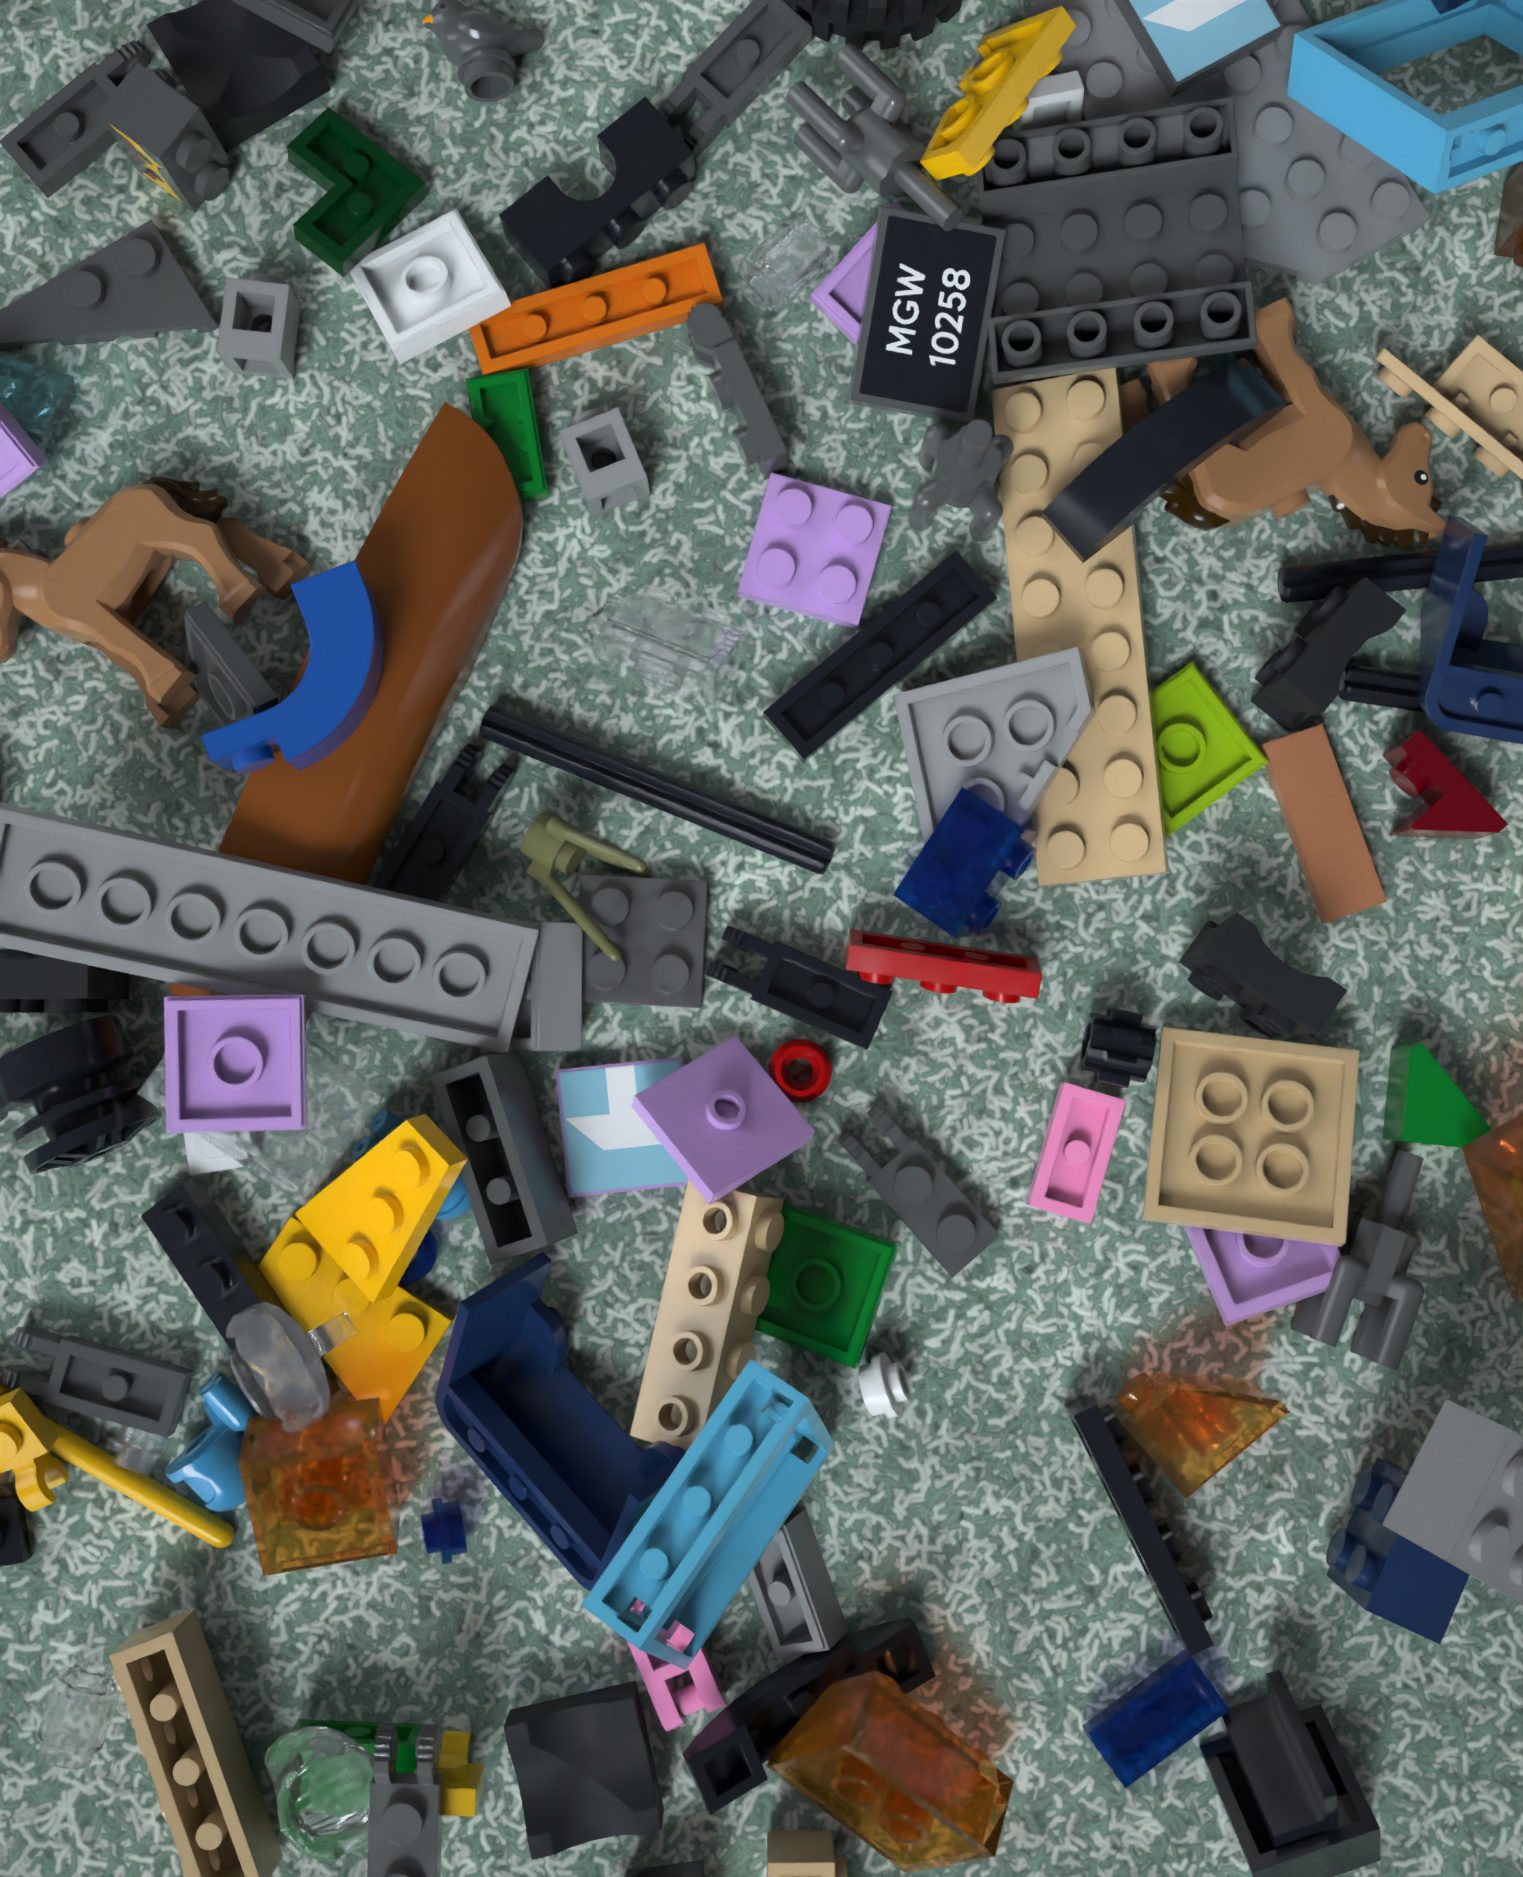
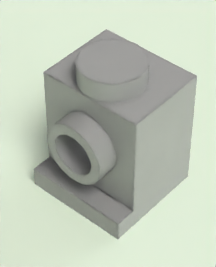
[217,273,301,379]
[559,407,650,517]

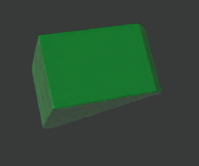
[1382,1041,1503,1151]

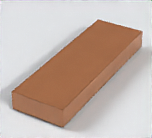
[1258,723,1387,924]

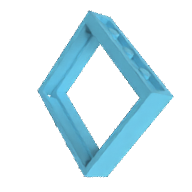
[1287,0,1523,195]
[581,1359,835,1670]

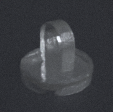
[226,1302,359,1433]

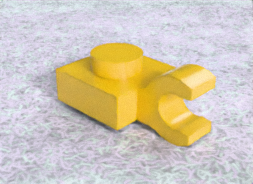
[0,1387,70,1512]
[414,1731,485,1817]

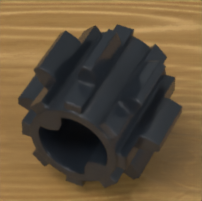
[1079,1008,1157,1088]

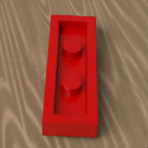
[846,929,1043,1003]

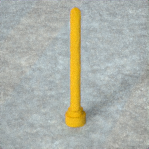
[0,1374,235,1548]

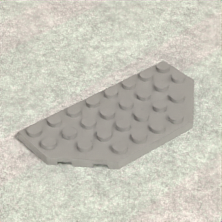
[1030,0,1430,286]

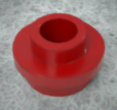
[768,1039,832,1103]

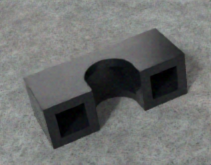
[499,96,696,290]

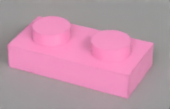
[1026,1082,1126,1224]

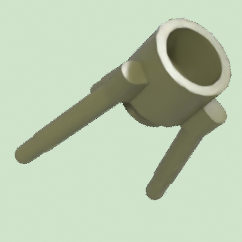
[520,811,651,961]

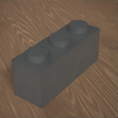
[430,1051,578,1264]

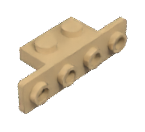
[1375,334,1523,497]

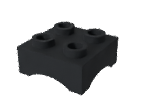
[147,0,331,152]
[1250,577,1407,732]
[1179,913,1347,1038]
[0,949,129,1013]
[504,1681,664,1860]

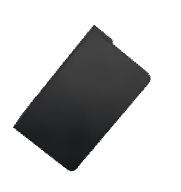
[1219,1669,1338,1847]

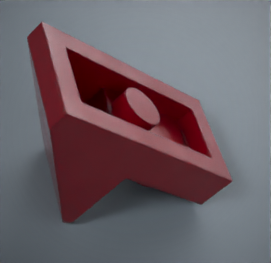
[1382,730,1508,839]

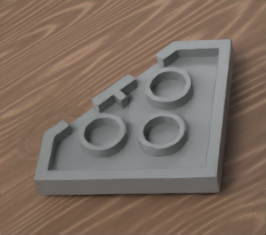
[894,646,1096,880]

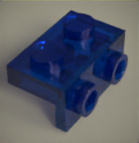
[893,787,1038,938]

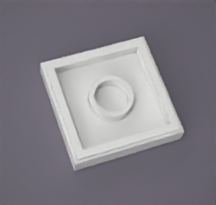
[350,209,511,364]

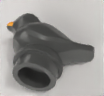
[422,0,544,102]

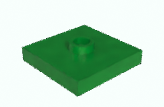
[755,1201,900,1369]

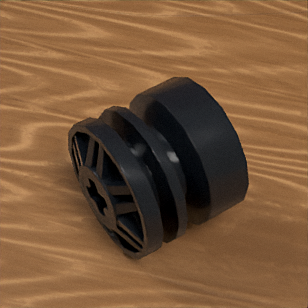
[0,1015,162,1175]

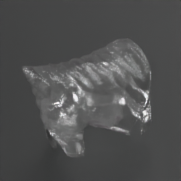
[264,1726,374,1861]

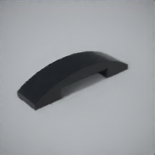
[1042,357,1286,563]
[682,1617,935,1815]

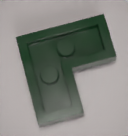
[287,107,426,277]

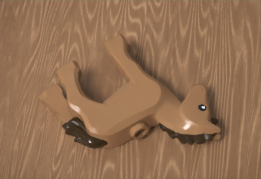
[1121,297,1447,549]
[0,476,312,730]

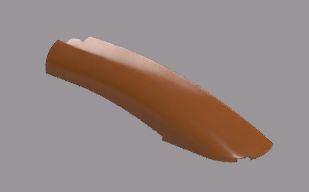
[168,402,523,1023]

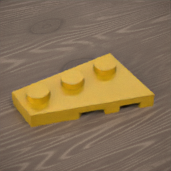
[920,6,1077,181]
[294,1114,468,1303]
[258,1215,455,1431]

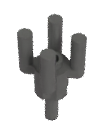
[786,43,963,231]
[908,419,1014,542]
[1290,1150,1424,1371]

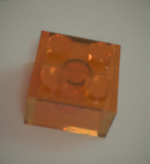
[238,1397,401,1576]

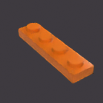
[469,243,724,375]

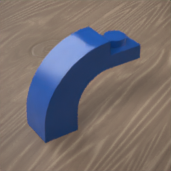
[201,560,384,774]

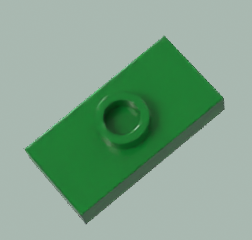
[465,368,550,502]

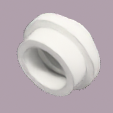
[858,1352,910,1419]

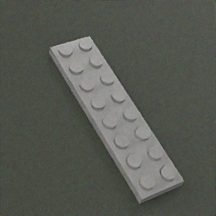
[0,802,539,1053]

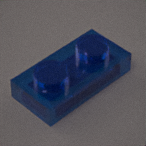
[1082,1649,1230,1789]

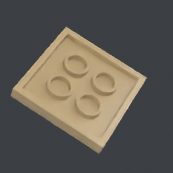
[1142,1027,1360,1247]

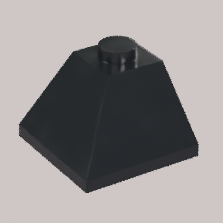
[1199,1704,1381,1877]

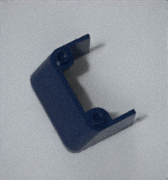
[1419,515,1523,744]
[435,1252,687,1591]

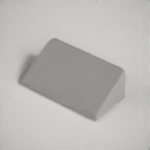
[510,921,583,1051]
[748,1510,848,1659]

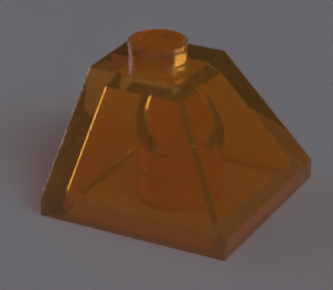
[1112,1370,1290,1499]

